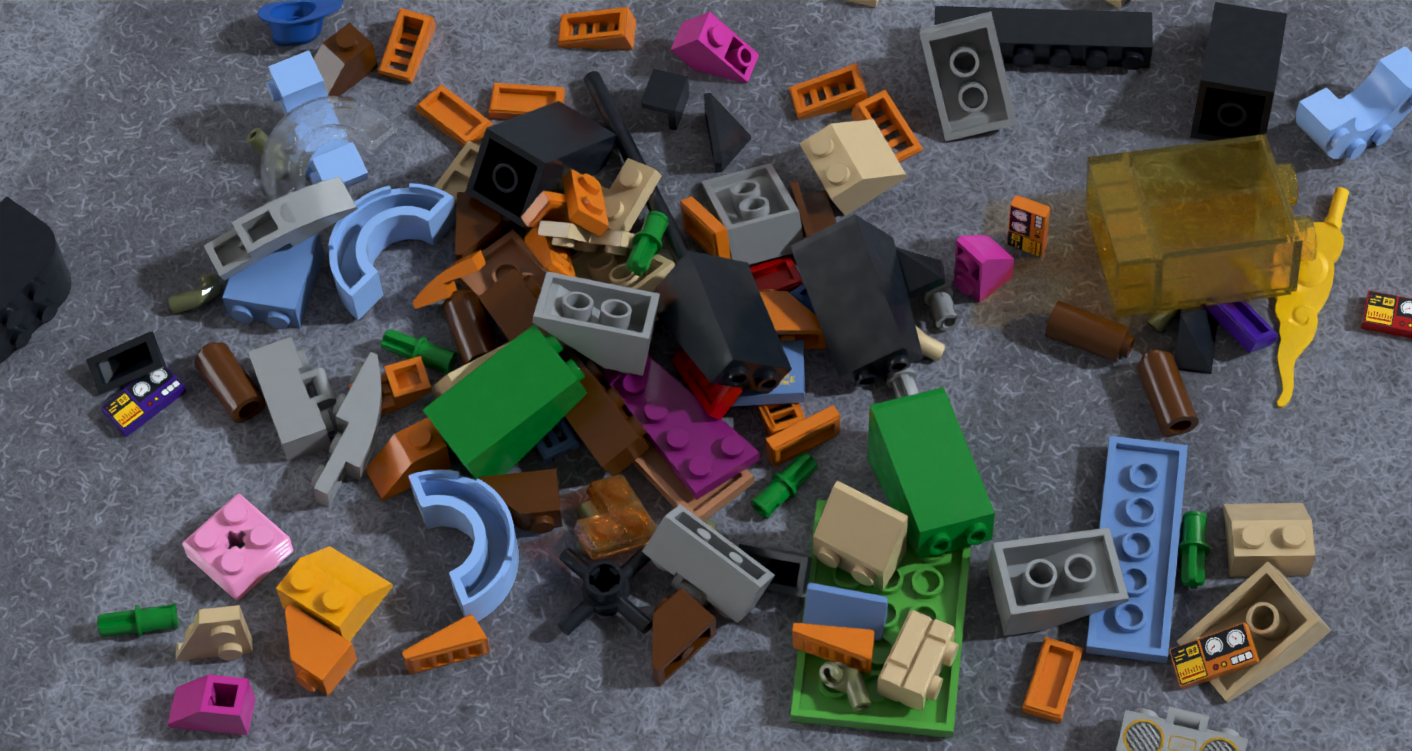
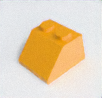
[276,546,393,642]

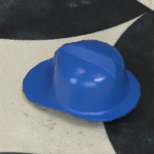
[257,0,343,46]

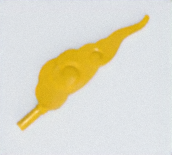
[1270,187,1349,408]

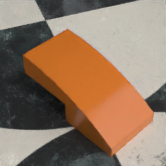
[412,250,486,309]
[348,356,432,415]

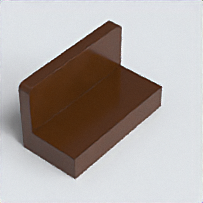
[790,181,836,239]

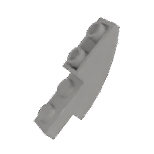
[204,177,358,281]
[311,352,382,507]

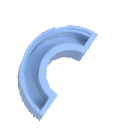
[1296,46,1412,160]
[266,50,368,188]
[328,183,456,320]
[408,470,519,622]

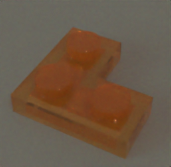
[573,474,657,560]

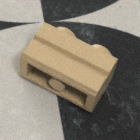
[877,610,959,711]

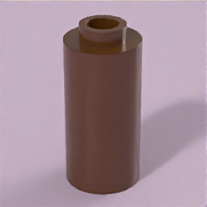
[442,290,498,365]
[1045,301,1135,363]
[195,342,266,423]
[1136,350,1199,437]

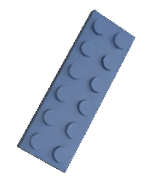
[1086,436,1188,663]

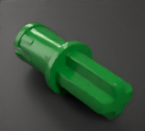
[626,211,669,276]
[381,329,457,374]
[750,453,818,519]
[1178,511,1210,589]
[97,603,179,637]

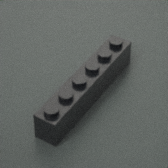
[934,6,1153,70]

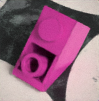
[670,12,759,83]
[954,235,1014,303]
[168,675,256,735]

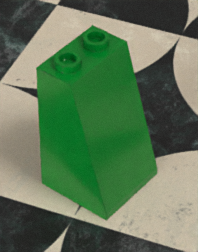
[423,324,588,480]
[867,387,995,559]

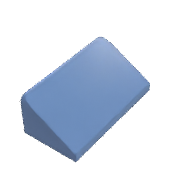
[803,583,888,641]

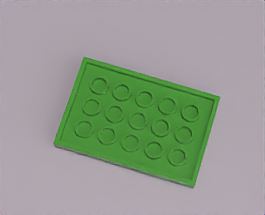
[790,499,971,738]

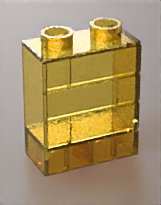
[1085,134,1317,317]

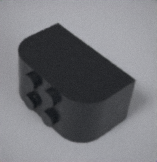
[0,196,72,363]

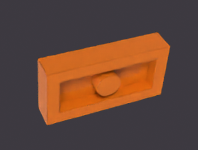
[562,169,609,237]

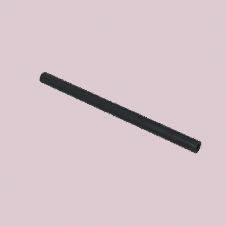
[584,71,690,264]

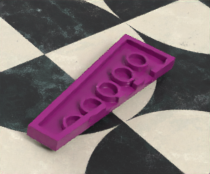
[582,354,759,500]

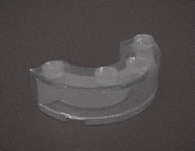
[261,96,399,202]

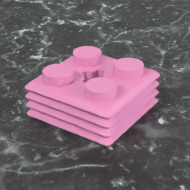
[182,494,293,601]

